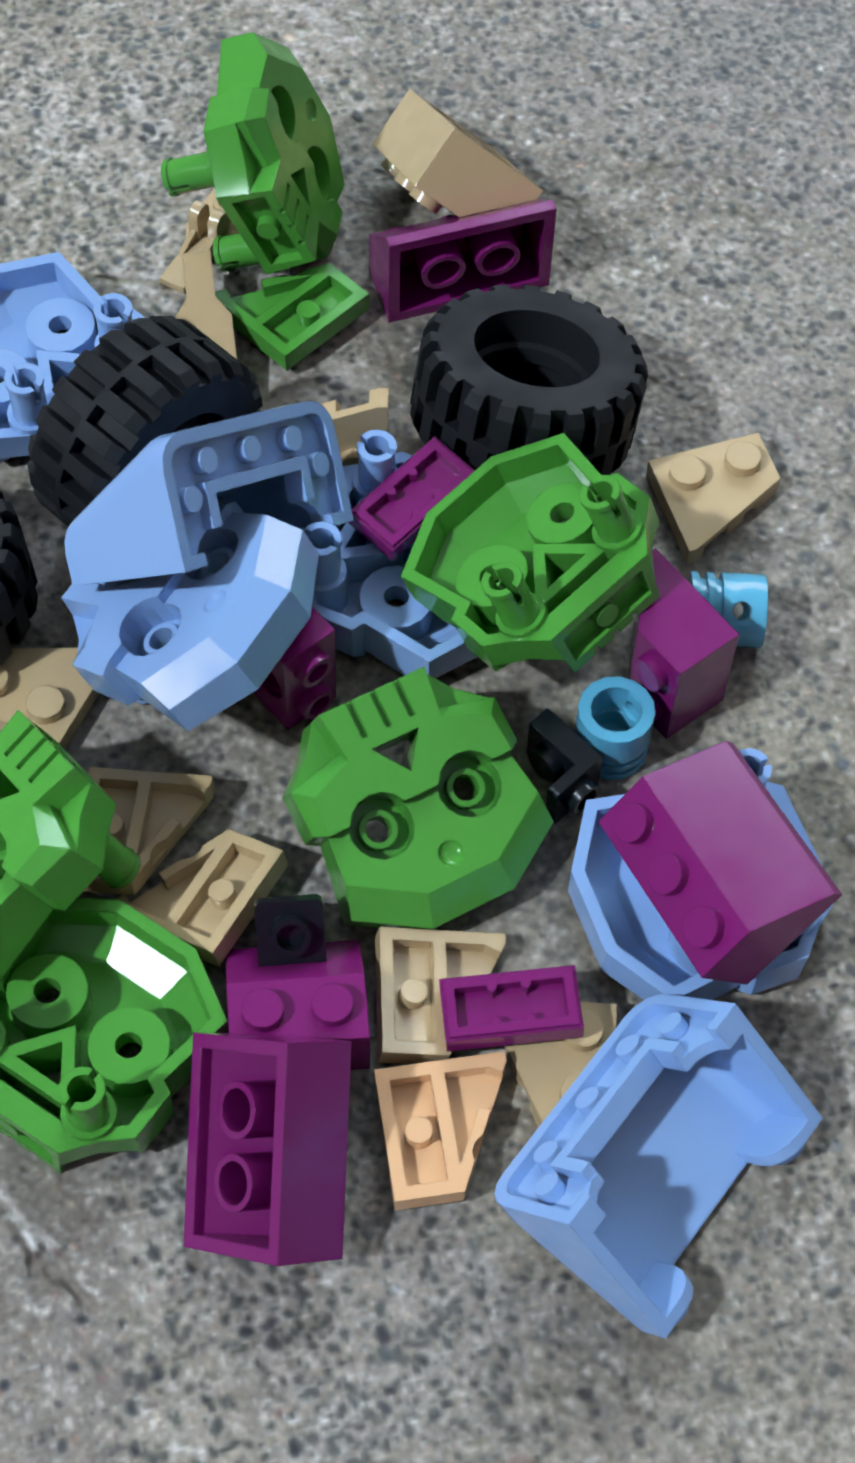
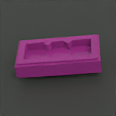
[348,437,475,562]
[439,965,584,1052]

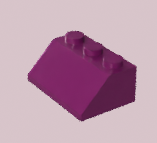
[369,199,557,323]
[598,741,842,985]
[183,1032,352,1266]

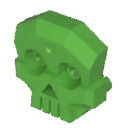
[161,32,345,275]
[401,433,661,673]
[282,667,554,930]
[0,710,141,980]
[0,898,229,1174]

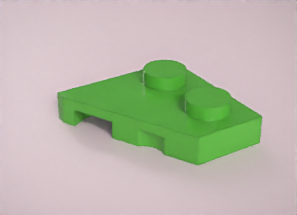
[215,263,370,371]

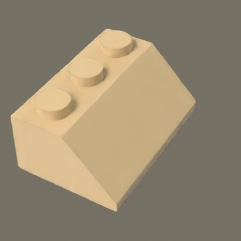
[372,89,543,217]

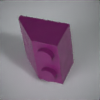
[628,548,740,739]
[226,939,370,1070]

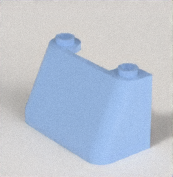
[64,401,354,586]
[494,994,823,1339]

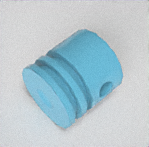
[687,571,768,649]
[574,676,655,780]

